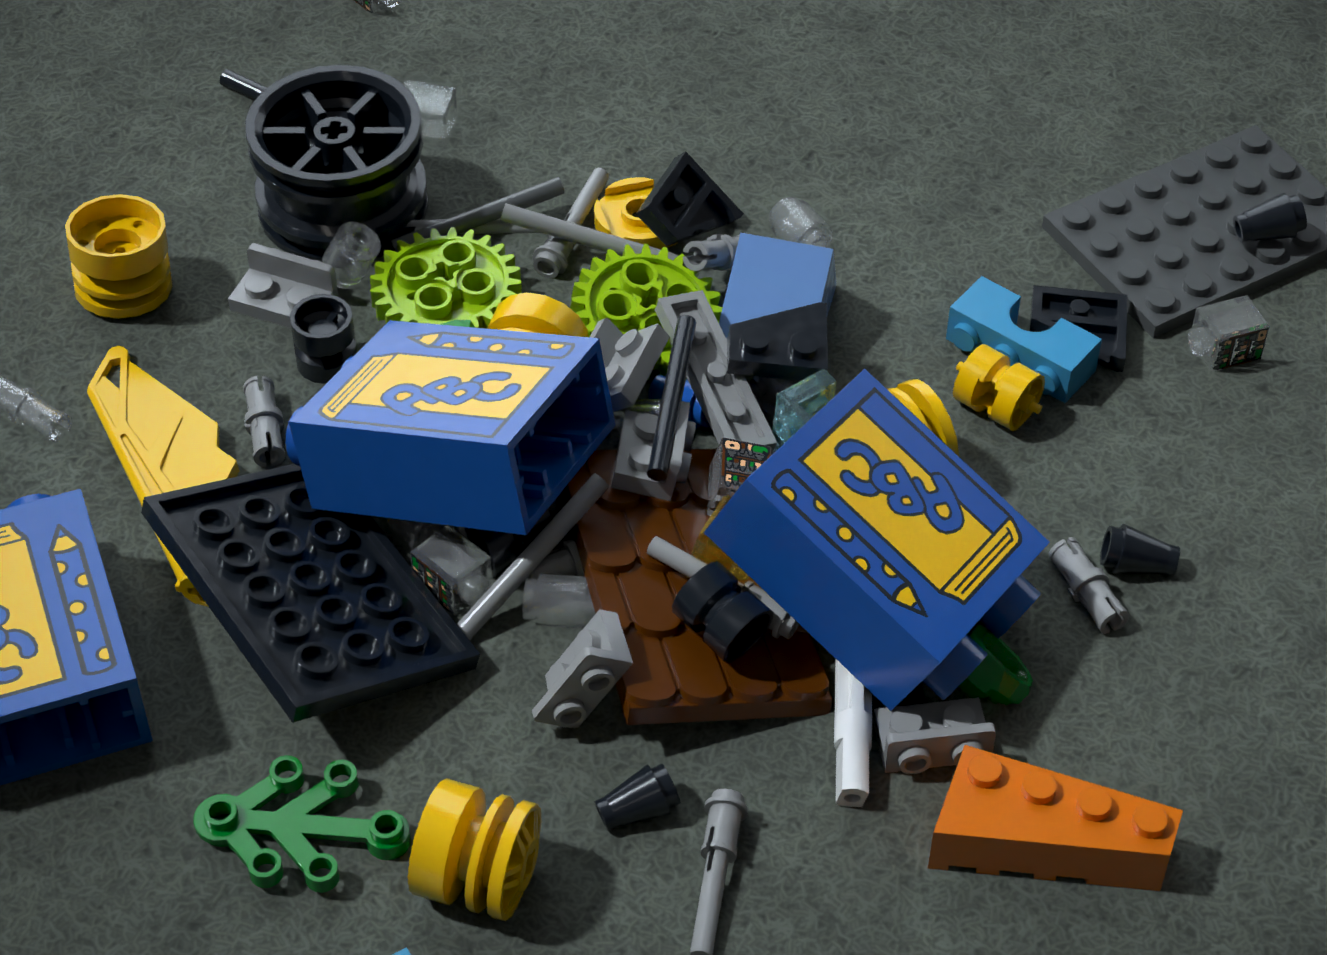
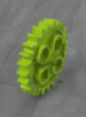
[370,227,522,329]
[570,244,722,380]

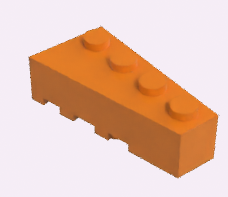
[928,745,1183,891]

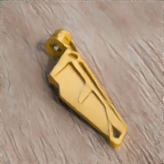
[87,346,239,607]

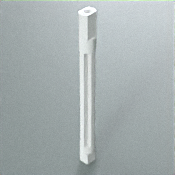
[834,659,872,807]

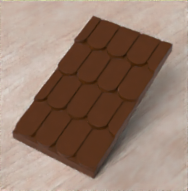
[561,449,832,725]

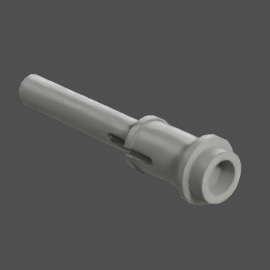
[532,168,609,278]
[646,536,799,639]
[690,789,748,955]

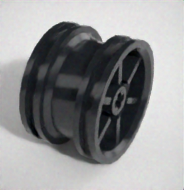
[245,65,428,265]

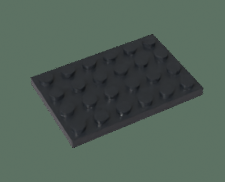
[141,464,480,723]

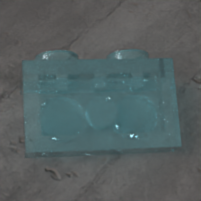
[770,369,837,456]

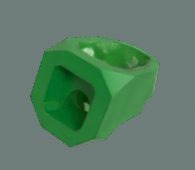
[958,624,1033,705]

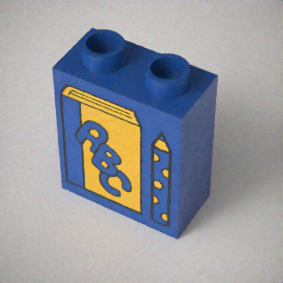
[286,320,616,535]
[704,368,1050,711]
[0,489,153,785]

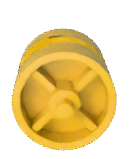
[953,344,1045,431]

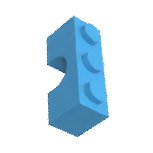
[946,276,1102,403]

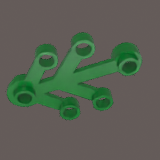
[193,755,411,893]

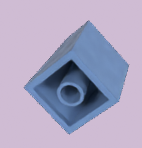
[719,233,836,338]

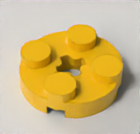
[594,177,677,249]

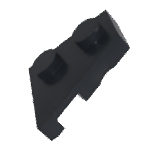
[636,151,744,246]
[1029,285,1128,372]
[727,302,828,383]

